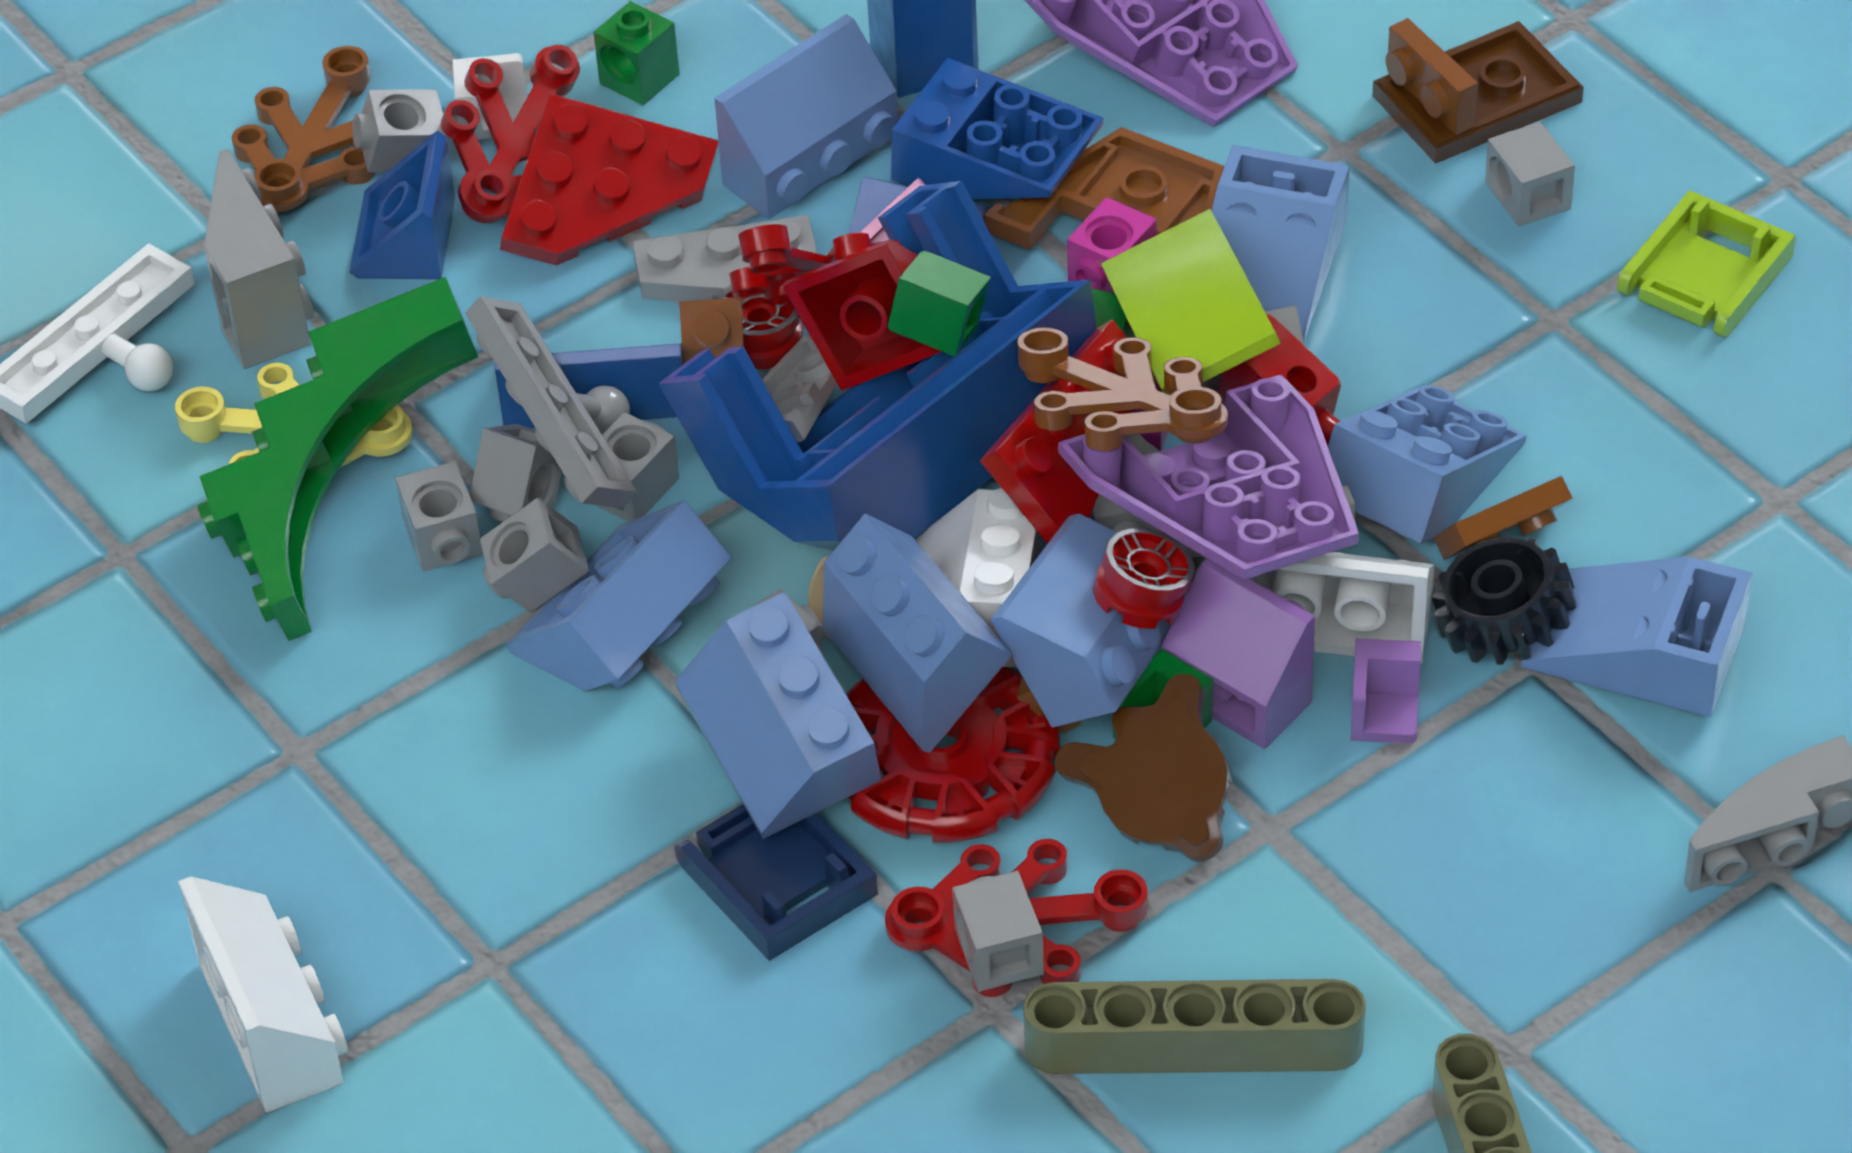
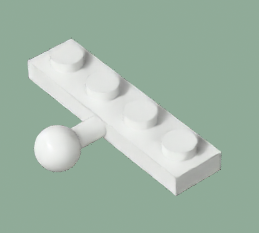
[0,243,195,424]

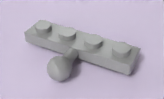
[465,296,637,508]

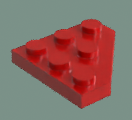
[500,93,719,266]

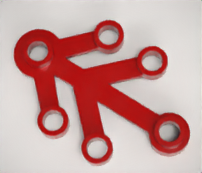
[441,45,580,223]
[729,224,902,305]
[885,838,1148,997]

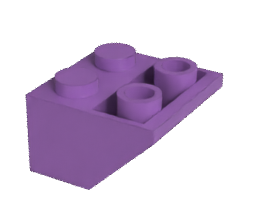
[1161,559,1315,749]

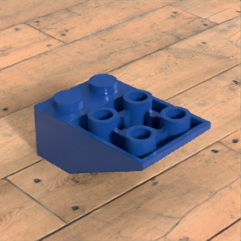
[891,58,1104,199]

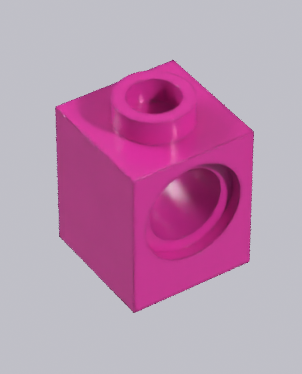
[1067,197,1157,293]

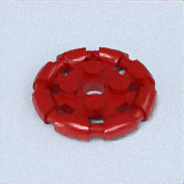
[845,667,1060,843]

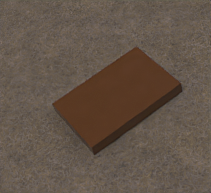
[1372,21,1584,164]

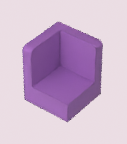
[1351,638,1421,744]

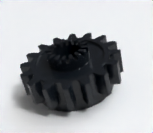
[1431,537,1577,665]

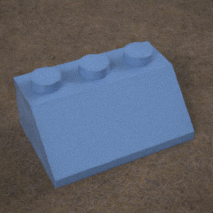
[714,14,898,219]
[505,500,732,691]
[823,514,1013,753]
[990,514,1185,727]
[675,591,882,839]

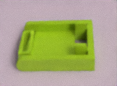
[1617,190,1796,338]

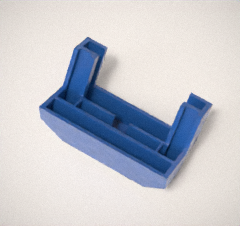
[658,181,1096,551]

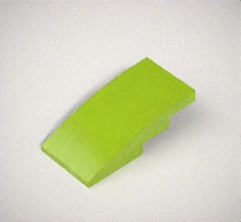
[1101,209,1281,396]

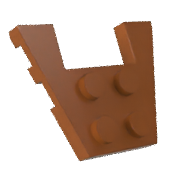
[984,127,1224,250]

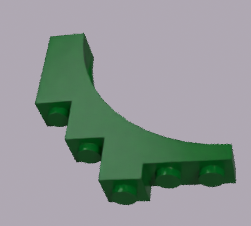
[197,277,478,641]

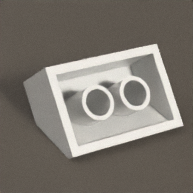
[915,488,1042,668]
[1252,552,1434,664]
[178,876,348,1113]

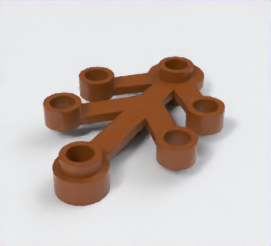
[231,46,376,212]
[1017,328,1228,451]

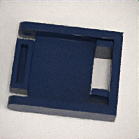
[675,804,878,961]

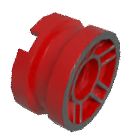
[718,285,803,369]
[1092,528,1195,629]

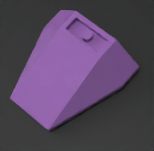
[1024,0,1298,127]
[1058,375,1359,580]

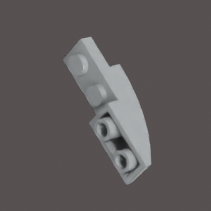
[1684,735,1852,892]

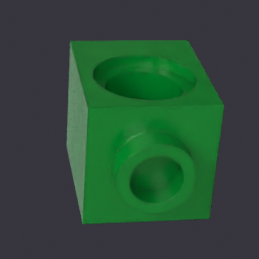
[593,1,680,106]

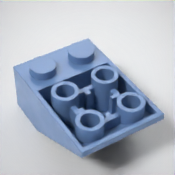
[1212,145,1350,340]
[1328,385,1527,544]
[1521,556,1752,717]

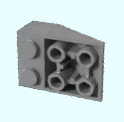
[204,149,314,369]

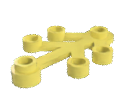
[175,362,413,468]

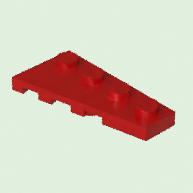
[980,319,1133,544]

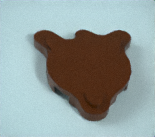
[1055,673,1232,862]

